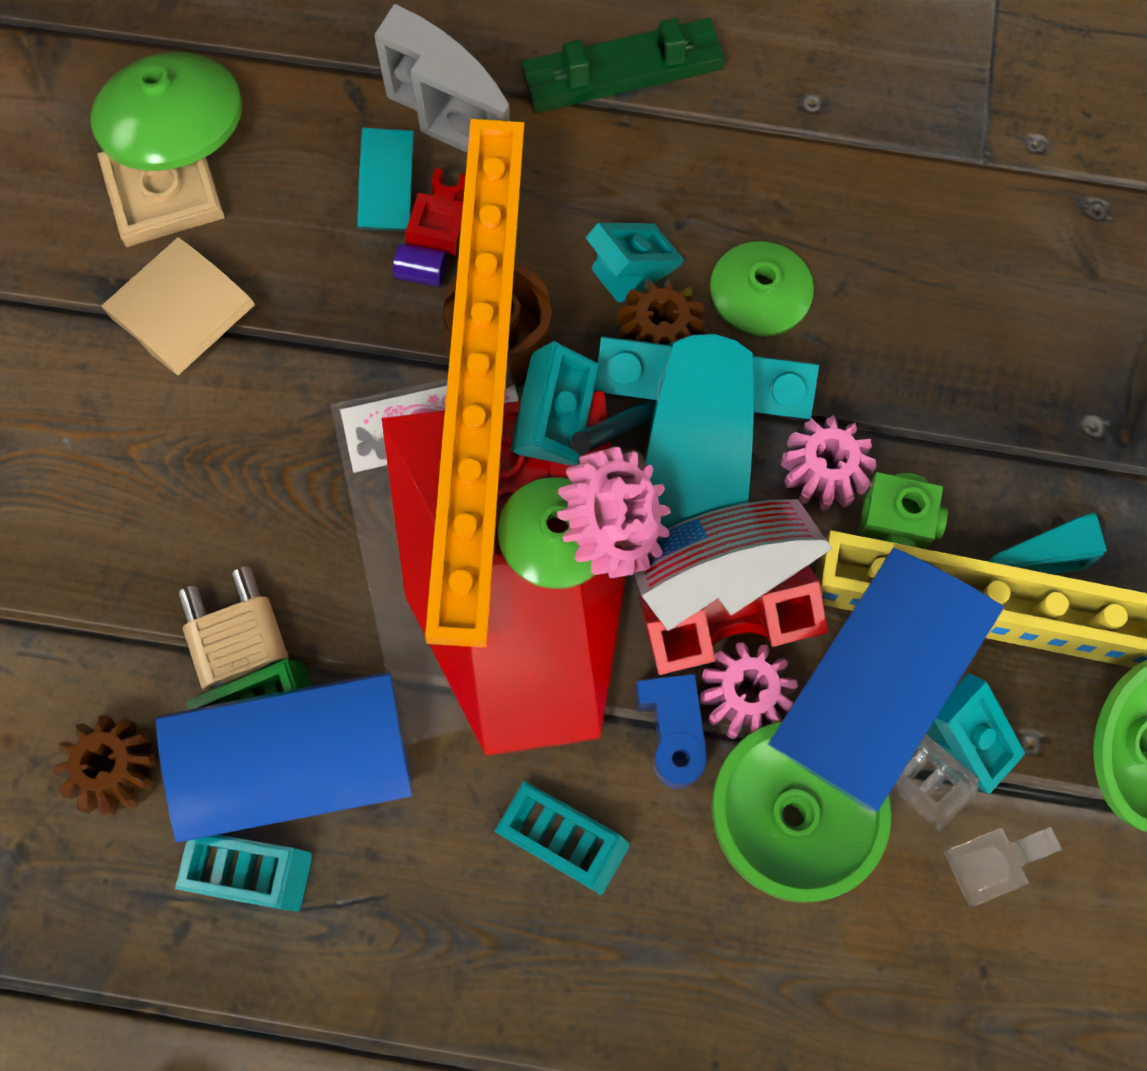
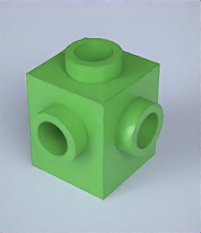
[857,472,948,549]

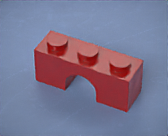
[638,565,828,675]

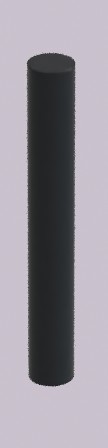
[571,399,656,455]

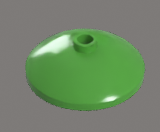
[91,52,243,171]
[1093,660,1147,832]
[711,722,891,903]

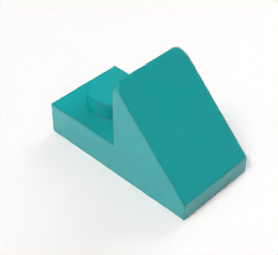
[586,222,685,303]
[924,673,1026,795]

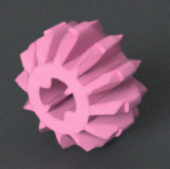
[781,415,876,511]
[699,642,798,739]

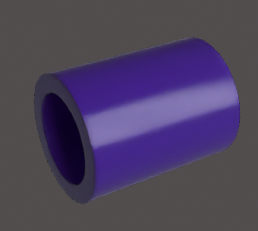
[393,243,448,288]

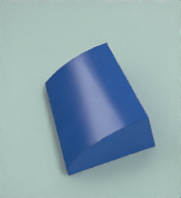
[767,547,1004,812]
[156,671,413,843]

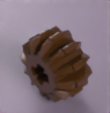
[617,277,707,345]
[52,715,160,817]

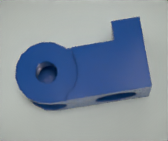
[635,674,707,789]

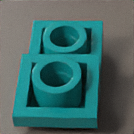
[357,128,414,232]

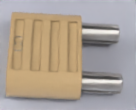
[179,566,289,692]

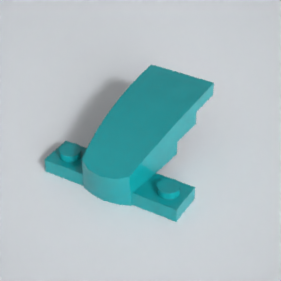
[594,334,819,528]

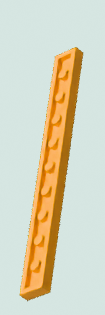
[425,119,524,647]

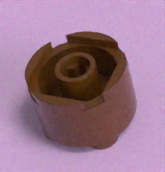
[443,263,552,388]

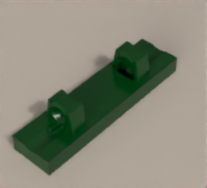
[521,17,725,114]

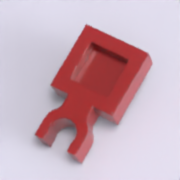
[405,168,466,256]

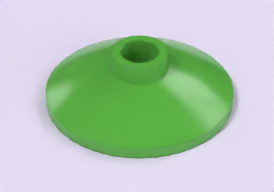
[710,241,814,337]
[498,478,595,589]

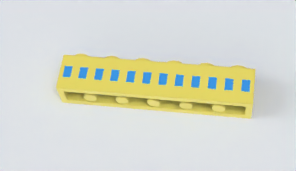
[815,530,1147,668]

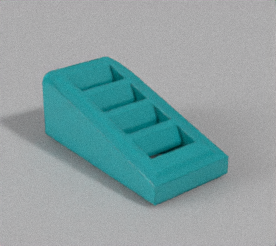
[988,512,1107,575]
[494,781,630,895]
[175,835,312,912]

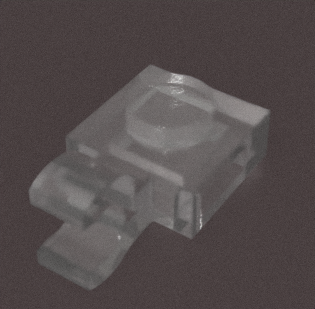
[944,827,1062,907]

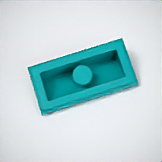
[510,341,599,466]

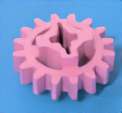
[557,447,670,578]

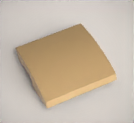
[101,237,255,375]

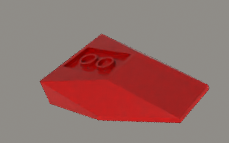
[381,391,626,756]

